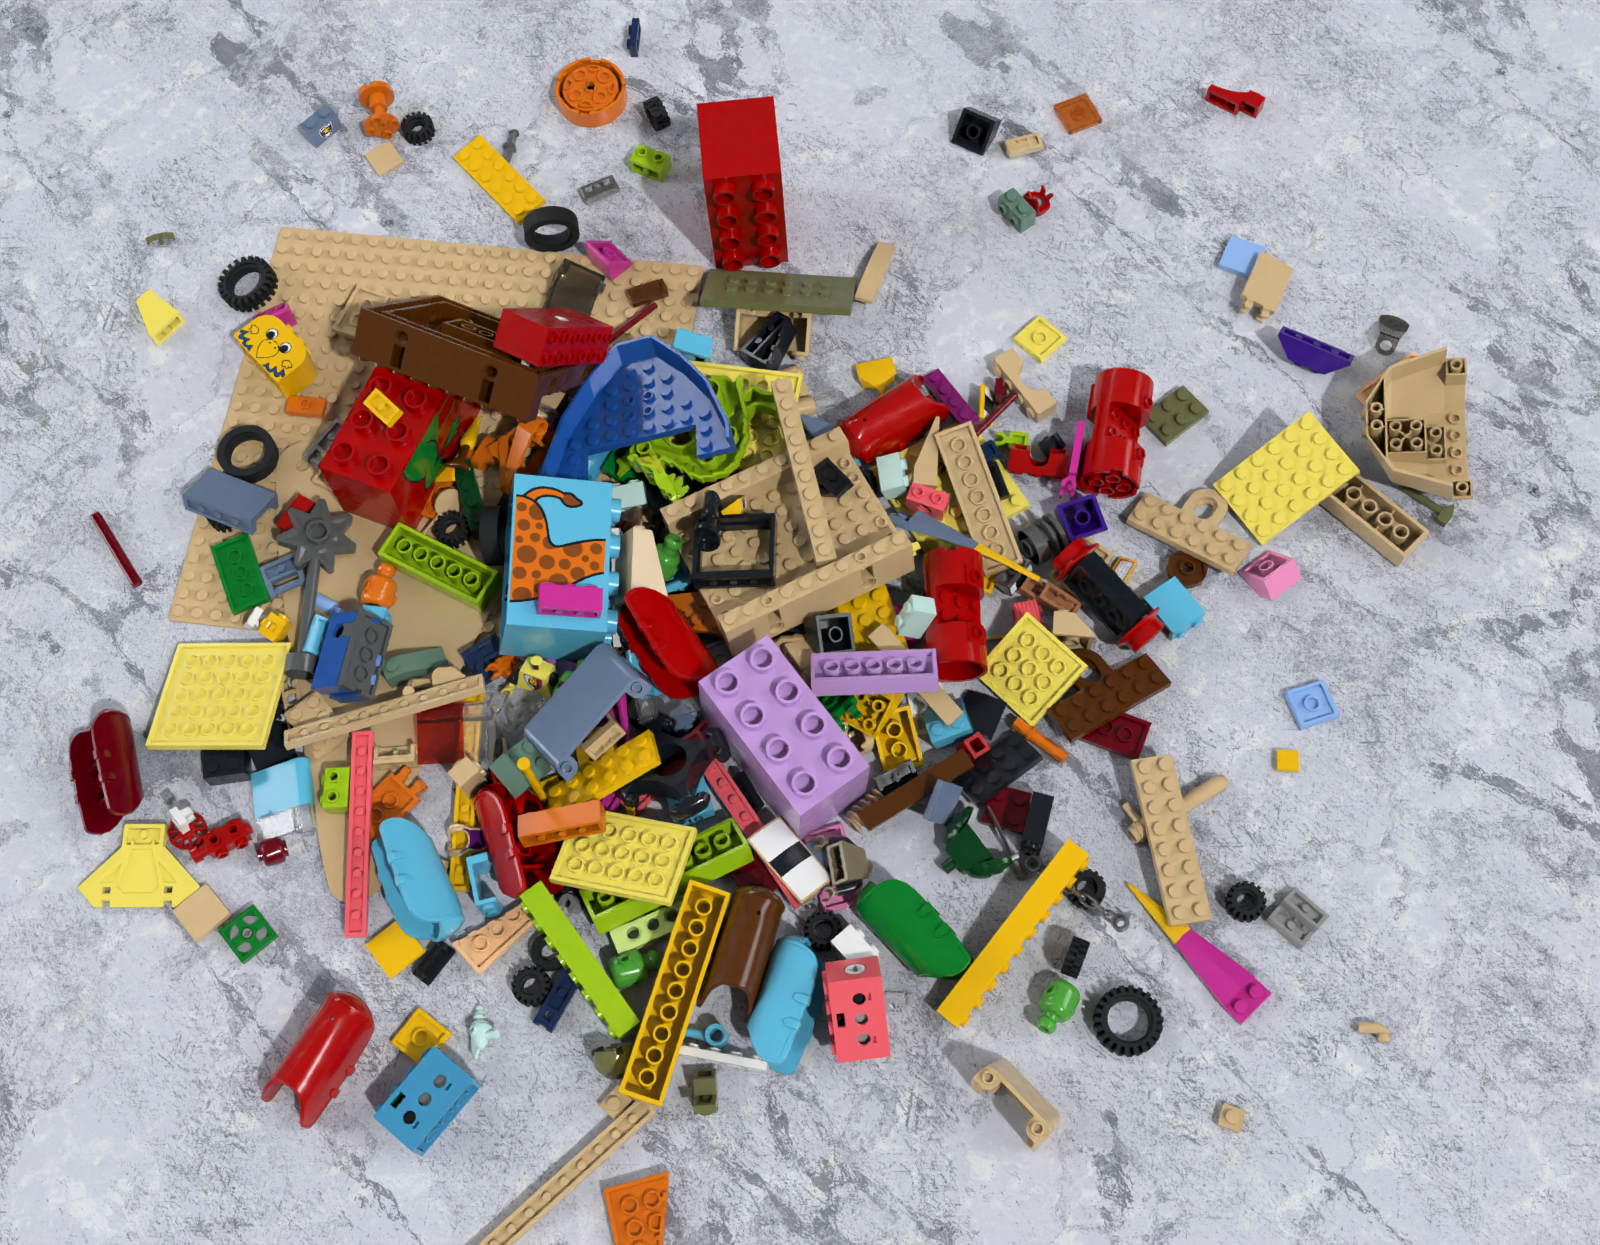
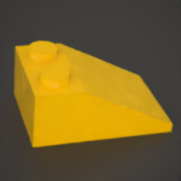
[875,702,924,772]

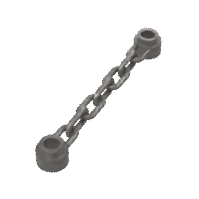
[1025,855,1130,932]

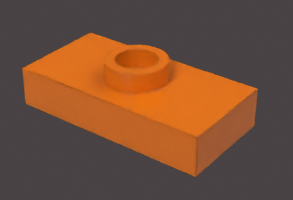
[285,395,328,419]

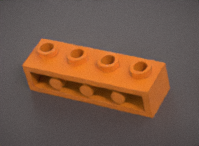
[518,799,606,848]

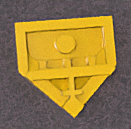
[855,357,896,395]

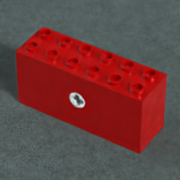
[493,308,614,367]

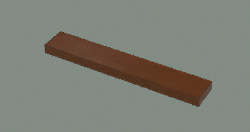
[857,749,975,832]

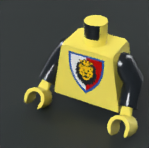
[501,655,560,699]

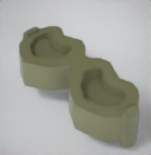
[146,232,175,245]

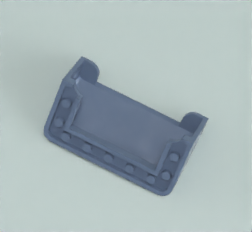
[524,643,653,782]

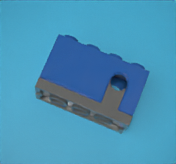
[310,609,393,704]

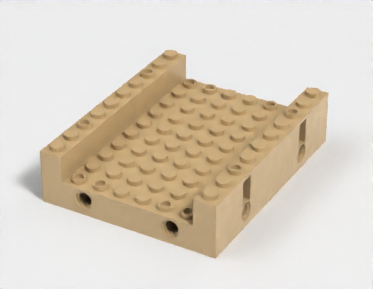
[660,426,915,656]

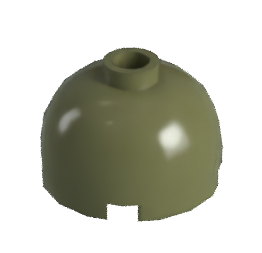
[591,1042,634,1080]

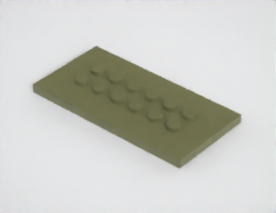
[700,268,857,316]

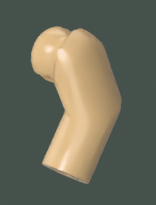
[1358,1022,1391,1043]

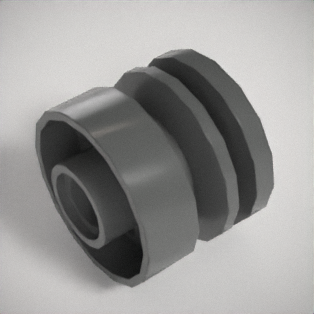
[1017,513,1069,566]

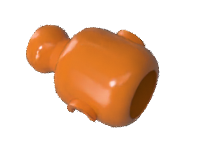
[361,562,397,610]

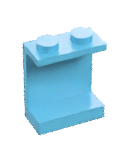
[1142,576,1206,641]
[466,852,505,917]

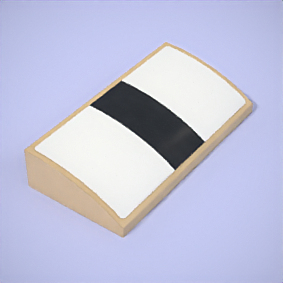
[747,816,832,907]

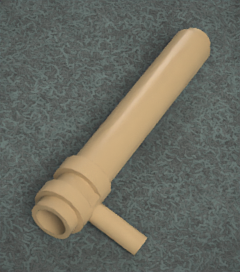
[1122,774,1229,843]

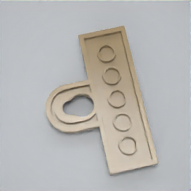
[1126,488,1253,576]

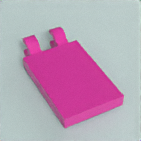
[1059,421,1086,501]

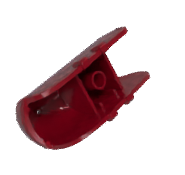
[69,709,144,835]

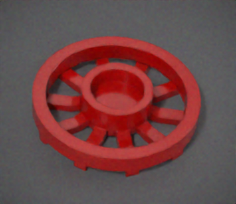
[167,812,208,851]

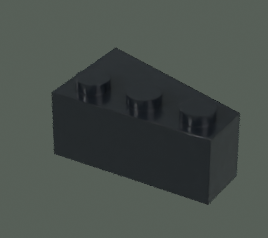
[740,311,797,371]

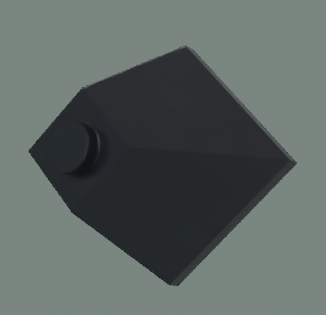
[248,723,298,772]

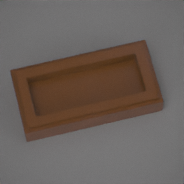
[628,278,669,308]

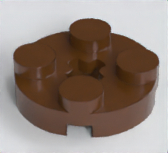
[1166,550,1208,589]

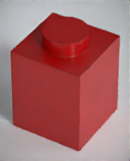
[955,732,991,762]

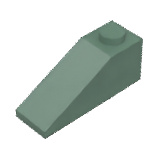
[382,647,449,688]

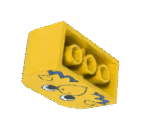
[233,315,317,400]

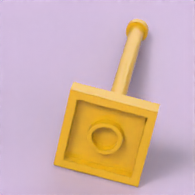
[517,757,560,810]

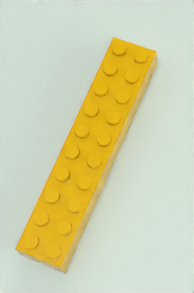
[617,880,731,1109]

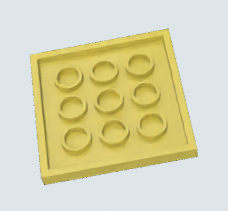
[979,612,1089,727]

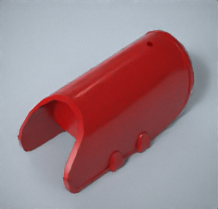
[836,374,950,464]
[617,587,719,700]
[473,783,564,898]
[261,991,375,1129]

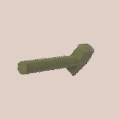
[1398,485,1454,527]

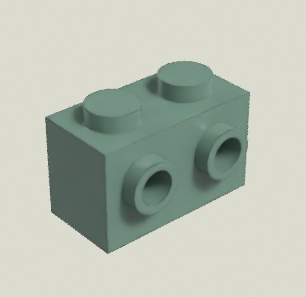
[998,188,1036,234]

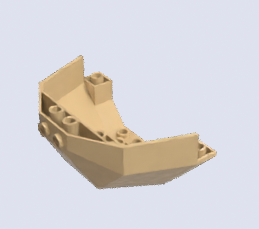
[1361,346,1473,500]

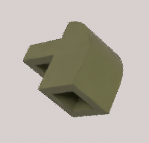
[693,1068,718,1116]

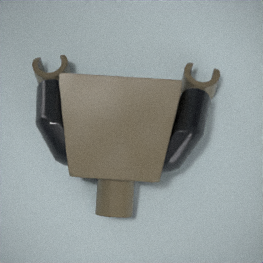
[812,835,873,902]

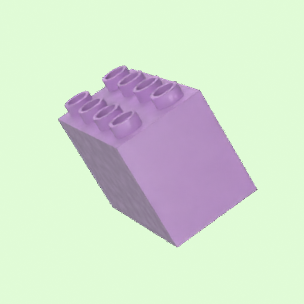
[698,635,870,841]

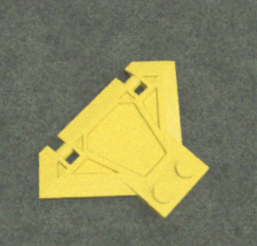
[77,824,201,908]

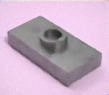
[580,175,620,205]

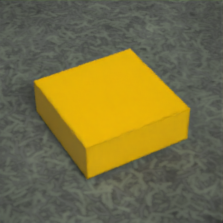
[1276,749,1299,773]

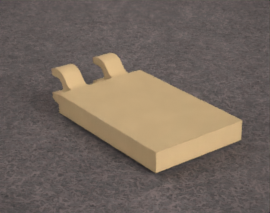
[1239,251,1294,323]

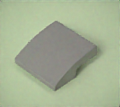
[1266,887,1329,950]

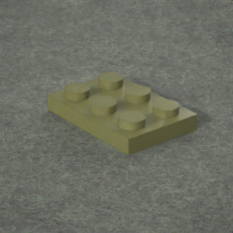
[1145,385,1209,447]

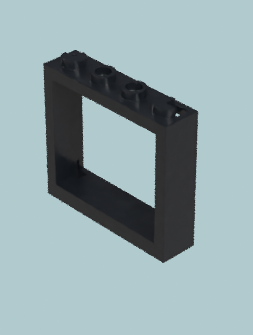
[691,512,778,589]

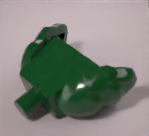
[940,806,1013,879]

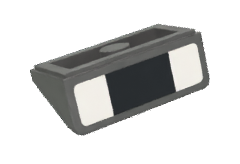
[993,556,1034,596]

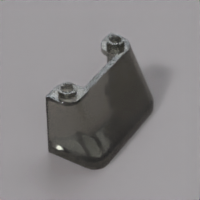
[542,258,606,316]

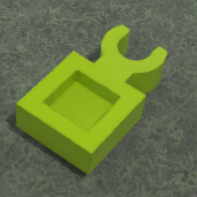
[995,431,1029,452]

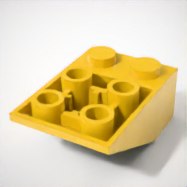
[840,693,905,739]

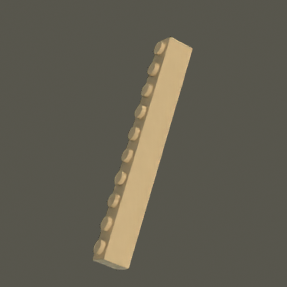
[771,377,837,569]

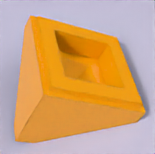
[434,463,455,484]

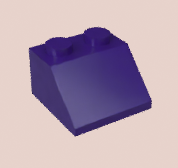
[1054,493,1108,543]

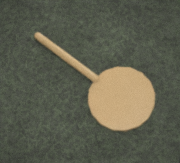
[422,489,463,535]

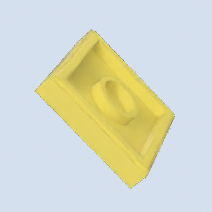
[1013,315,1067,364]

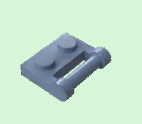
[260,552,306,600]

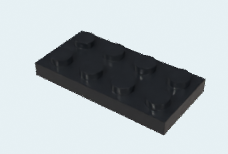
[952,731,1043,808]

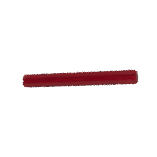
[90,512,142,588]

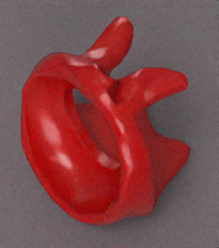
[1022,185,1054,217]

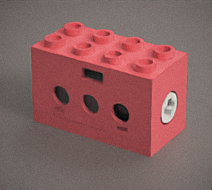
[822,956,891,1063]

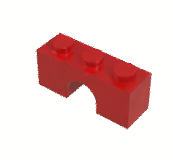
[1008,443,1069,480]

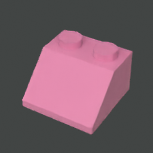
[1239,550,1302,600]

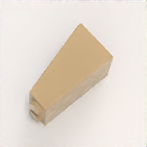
[615,526,668,609]

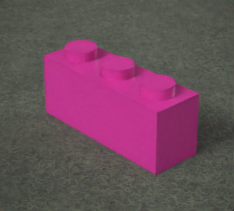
[537,582,603,619]

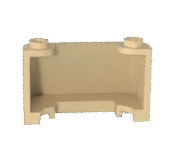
[733,309,814,361]
[970,1058,1061,1152]

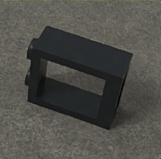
[1019,791,1054,856]

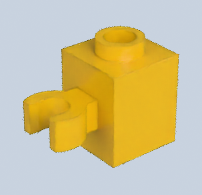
[258,612,293,643]

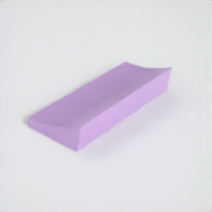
[811,648,938,696]

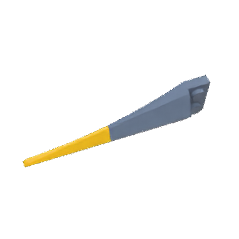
[889,510,1040,581]

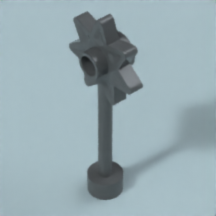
[277,499,356,680]

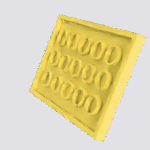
[1213,411,1360,546]
[549,811,697,907]

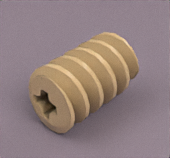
[844,788,884,834]

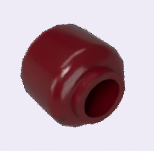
[256,836,289,867]

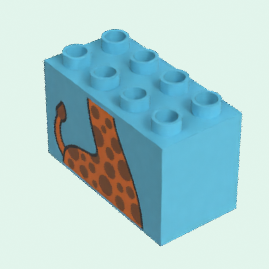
[499,473,621,661]

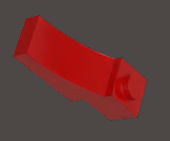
[1205,84,1266,119]

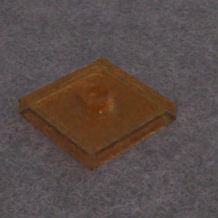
[1054,93,1102,135]

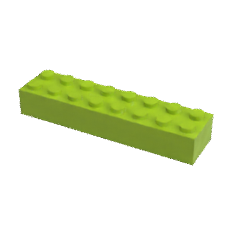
[579,817,754,935]
[519,880,641,1042]

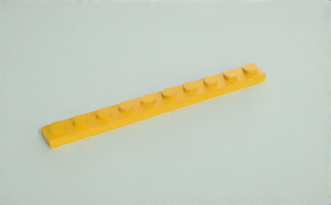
[449,693,485,892]

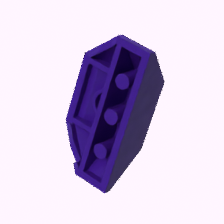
[1278,326,1355,374]

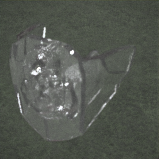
[489,688,549,746]

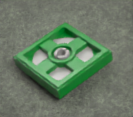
[218,904,279,964]

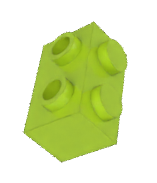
[629,144,672,183]
[320,767,351,814]

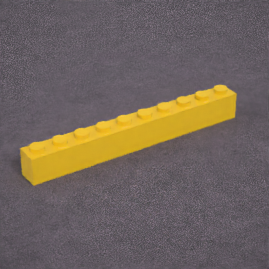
[936,839,1090,1029]

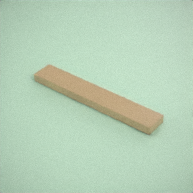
[868,623,964,727]

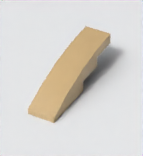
[854,242,896,304]

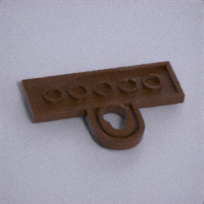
[1046,649,1171,743]

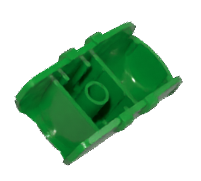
[856,879,974,980]

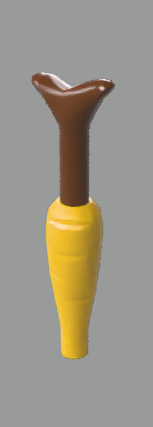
[446,417,481,472]

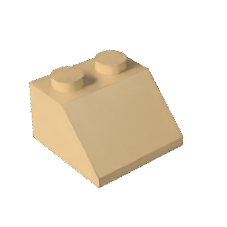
[1050,610,1094,651]

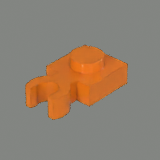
[485,655,519,681]

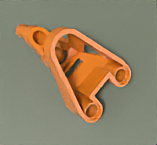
[459,416,556,495]

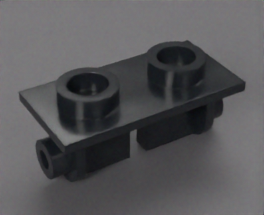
[412,941,456,986]

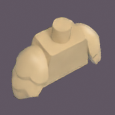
[772,633,816,690]

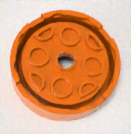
[555,57,628,128]

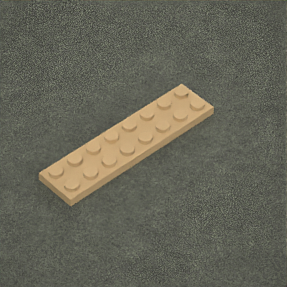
[934,421,1024,577]
[1129,754,1212,927]

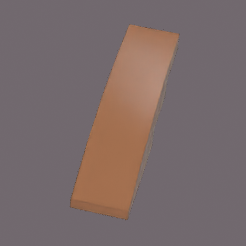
[1016,577,1083,614]

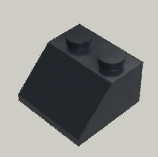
[951,107,1002,156]
[803,612,856,653]

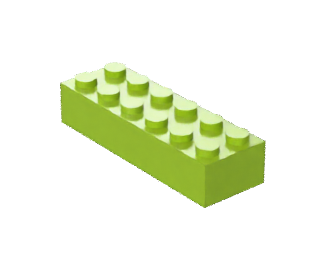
[377,522,503,613]

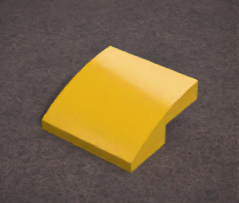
[365,921,426,979]

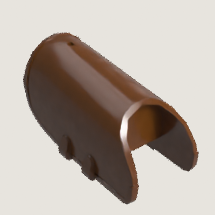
[695,885,785,1023]

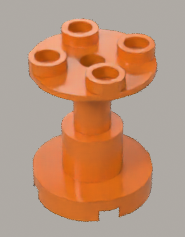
[358,81,400,139]

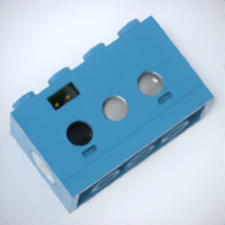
[373,1046,482,1156]

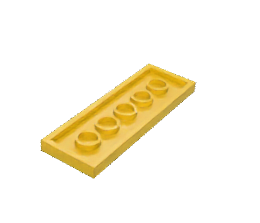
[453,134,546,226]

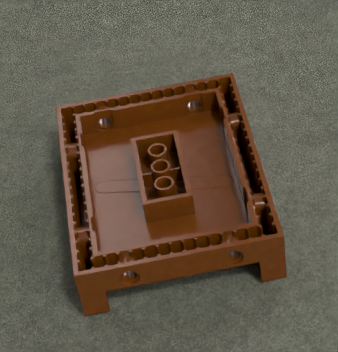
[351,295,598,424]

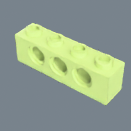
[609,897,683,954]

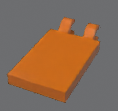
[347,766,429,842]

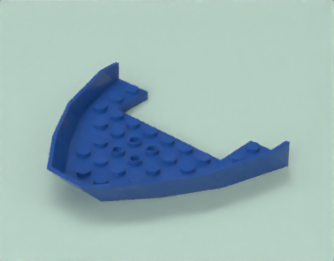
[542,334,737,481]

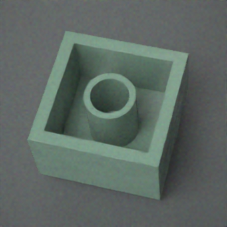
[489,737,552,799]

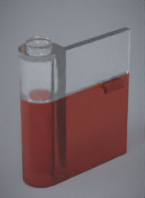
[417,700,496,765]

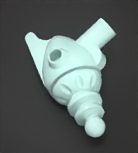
[470,1005,500,1060]

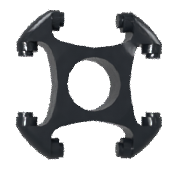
[617,715,731,821]

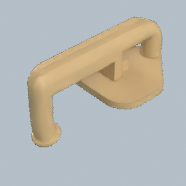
[402,666,471,706]

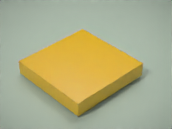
[390,1007,452,1064]

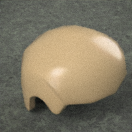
[848,729,875,755]

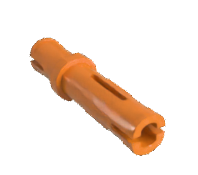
[1011,717,1069,764]

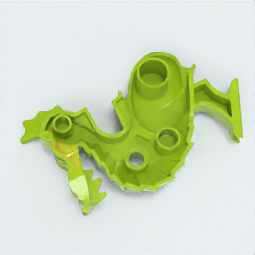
[616,375,780,503]

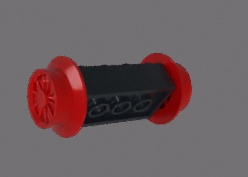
[1051,537,1165,653]

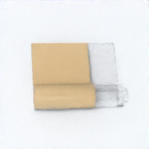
[778,358,841,416]

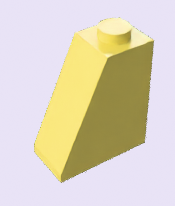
[136,289,185,347]

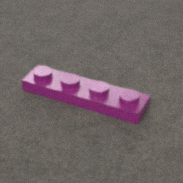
[923,368,979,426]

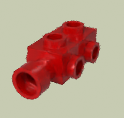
[189,817,254,864]

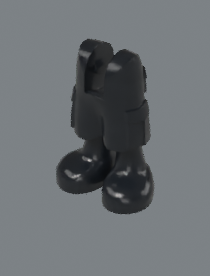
[694,490,722,552]

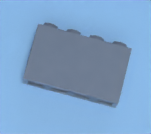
[183,468,279,535]

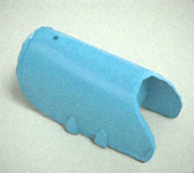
[371,817,465,942]
[746,935,826,1075]

